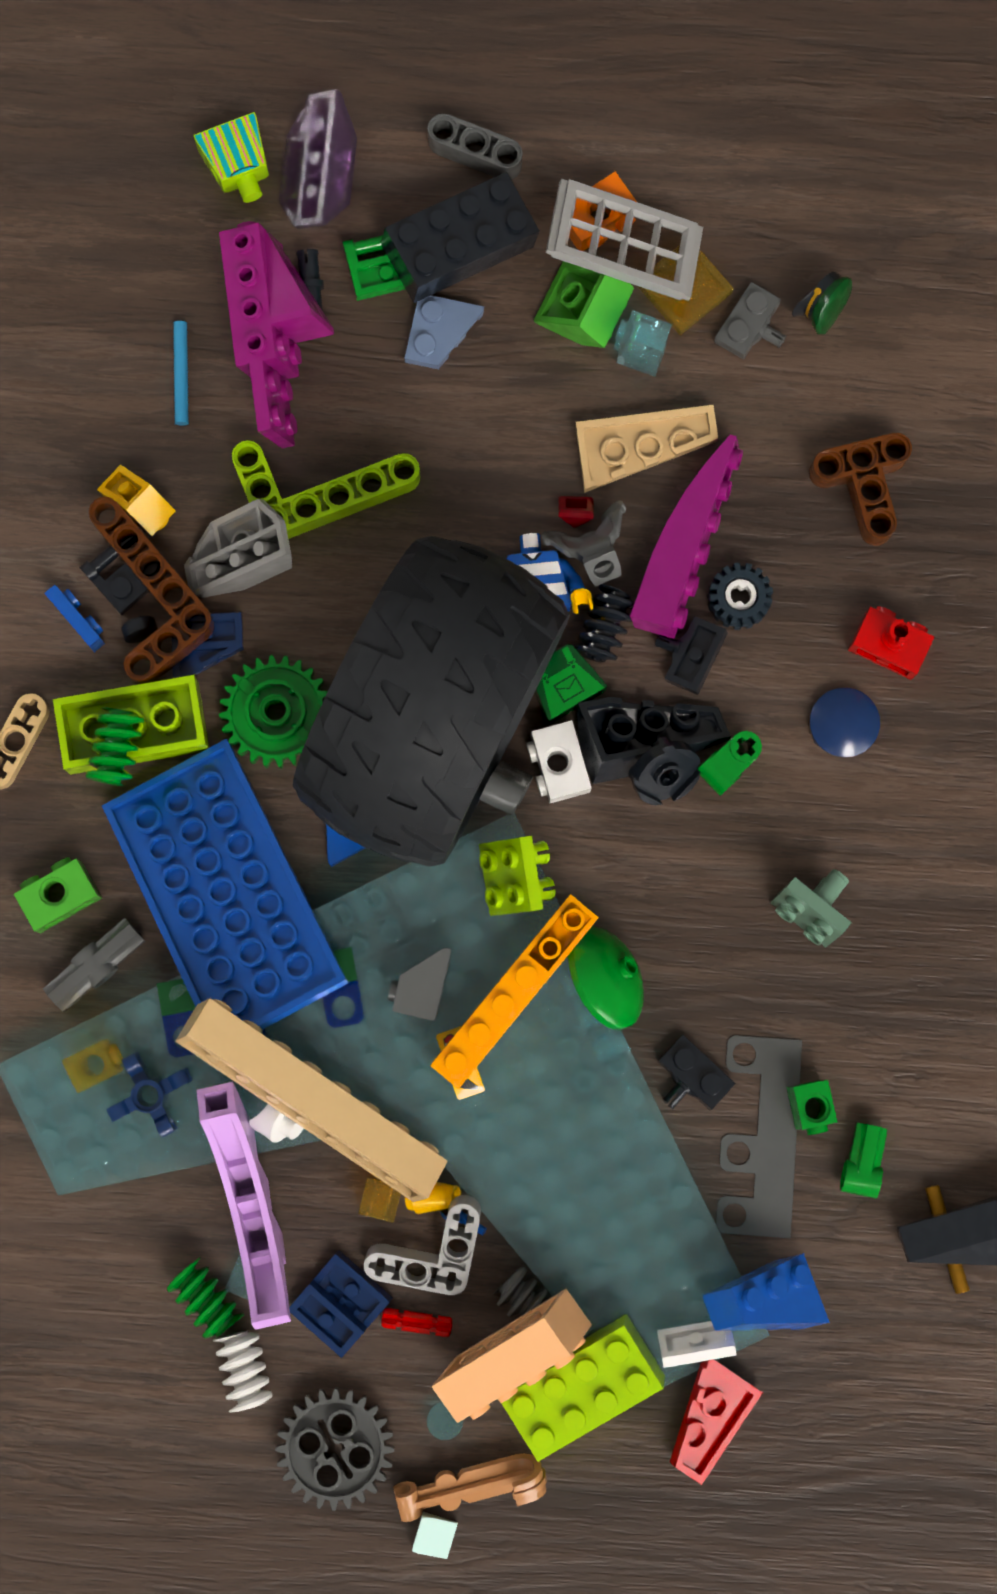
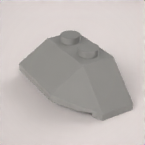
[184,499,292,598]

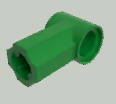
[840,1122,888,1199]

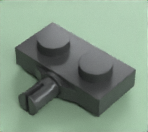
[714,282,787,360]

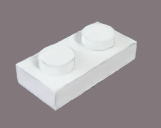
[657,1321,736,1368]

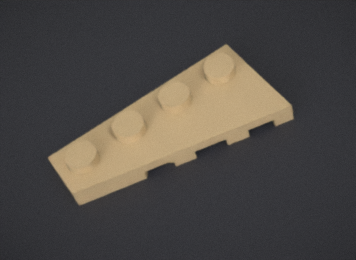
[575,405,718,493]

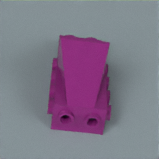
[219,221,334,449]

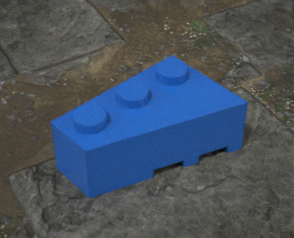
[702,1253,830,1331]

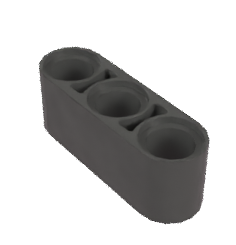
[427,113,523,180]
[479,761,534,816]

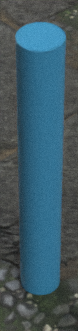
[173,321,189,426]

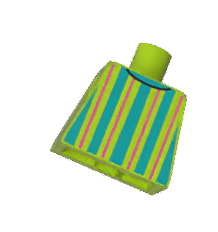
[193,112,269,203]

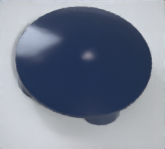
[810,688,880,757]

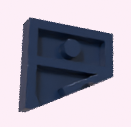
[172,612,244,678]

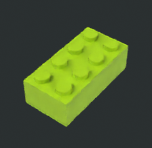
[53,675,209,775]
[501,1314,665,1462]

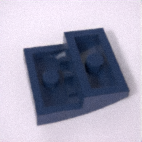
[289,1250,393,1358]

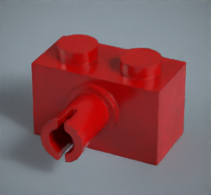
[848,606,935,680]

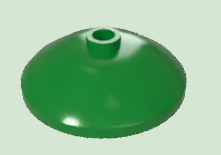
[568,926,644,1030]

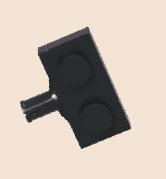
[655,616,728,695]
[658,1035,736,1111]

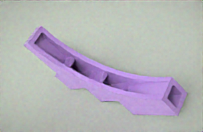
[196,1081,291,1330]

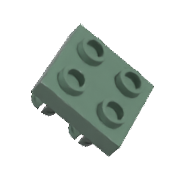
[771,869,852,948]

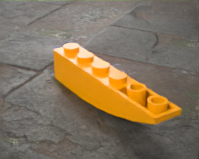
[430,894,599,1089]

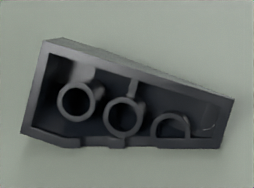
[897,1196,997,1265]

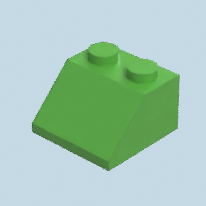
[533,261,634,348]

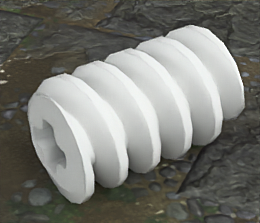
[213,1331,273,1413]

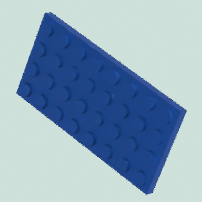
[102,738,349,1030]

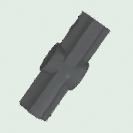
[43,918,146,1012]

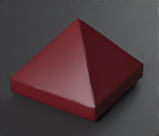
[558,496,594,528]

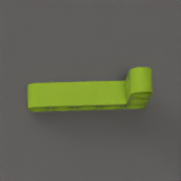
[232,440,421,539]

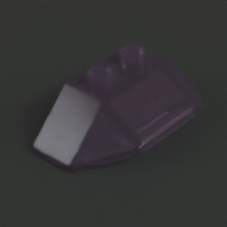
[279,89,357,229]

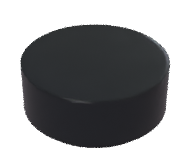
[121,616,158,643]

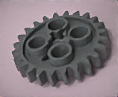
[275,1387,395,1511]

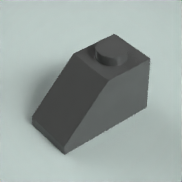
[388,946,453,1021]

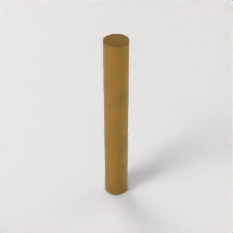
[925,1185,970,1294]

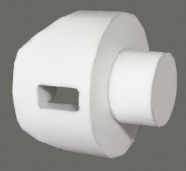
[249,1104,304,1143]

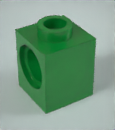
[786,1080,837,1135]

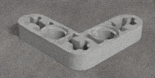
[364,1195,481,1295]

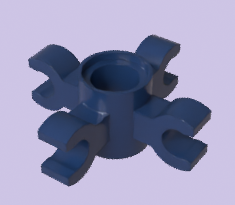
[106,1051,194,1138]

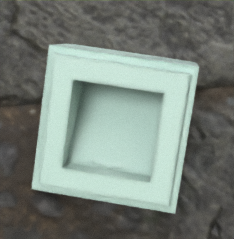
[412,1512,458,1559]

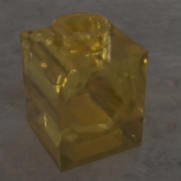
[62,1038,123,1094]
[358,1177,402,1223]

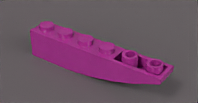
[630,434,743,639]

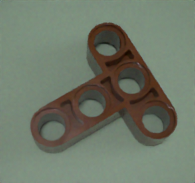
[809,433,912,546]

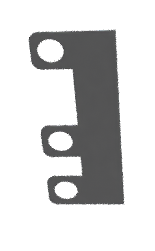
[716,1035,802,1238]

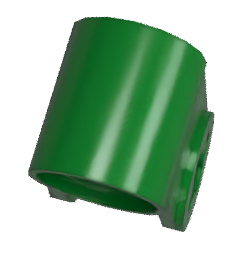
[698,731,762,796]

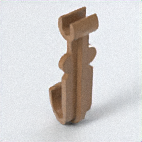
[393,1453,547,1522]

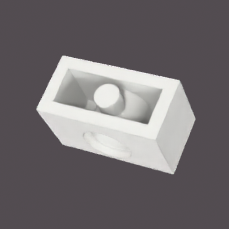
[526,720,591,804]

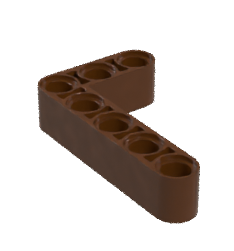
[89,497,215,685]

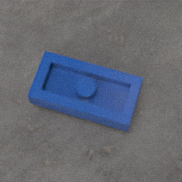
[44,585,105,653]

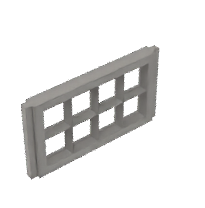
[545,179,703,301]

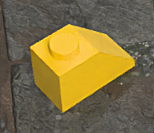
[97,464,176,536]

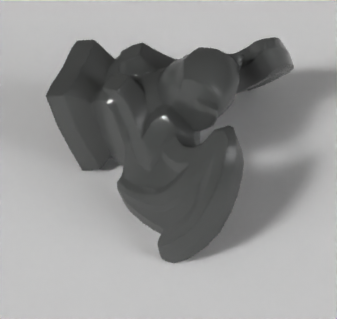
[542,500,627,586]

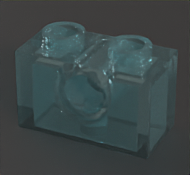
[613,310,672,377]

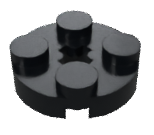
[628,737,701,806]

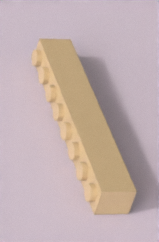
[175,998,448,1202]

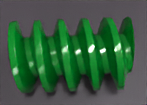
[85,707,145,786]
[166,1257,245,1339]

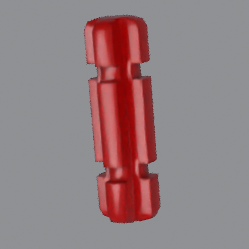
[381,1308,453,1337]

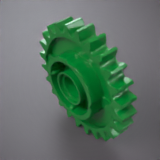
[219,655,328,769]

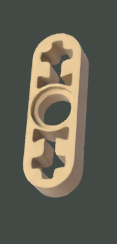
[0,694,50,790]

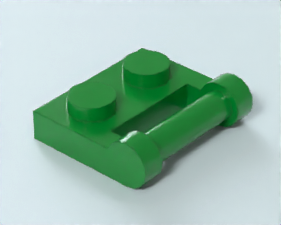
[342,235,405,301]

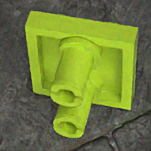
[479,836,556,916]

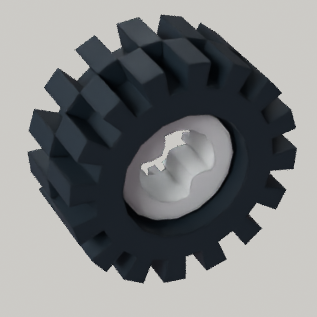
[707,563,773,630]

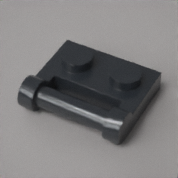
[79,536,174,615]

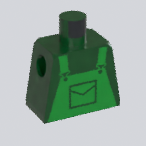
[535,644,607,726]

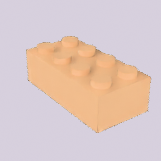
[431,1289,592,1423]

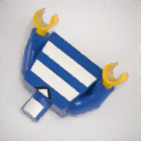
[507,533,593,614]

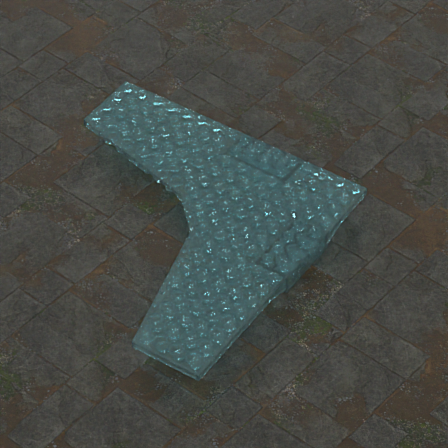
[0,813,770,1387]

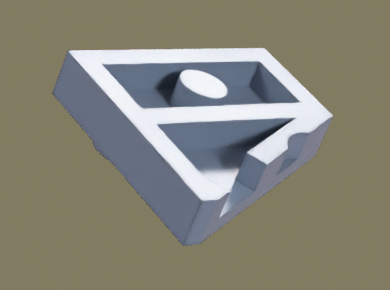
[405,295,484,370]

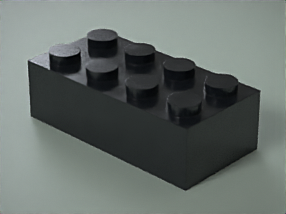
[381,172,540,303]

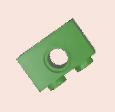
[14,857,102,934]

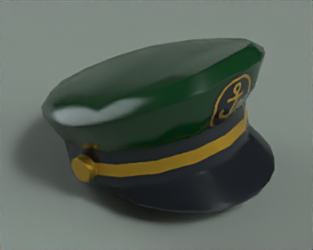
[792,272,852,335]

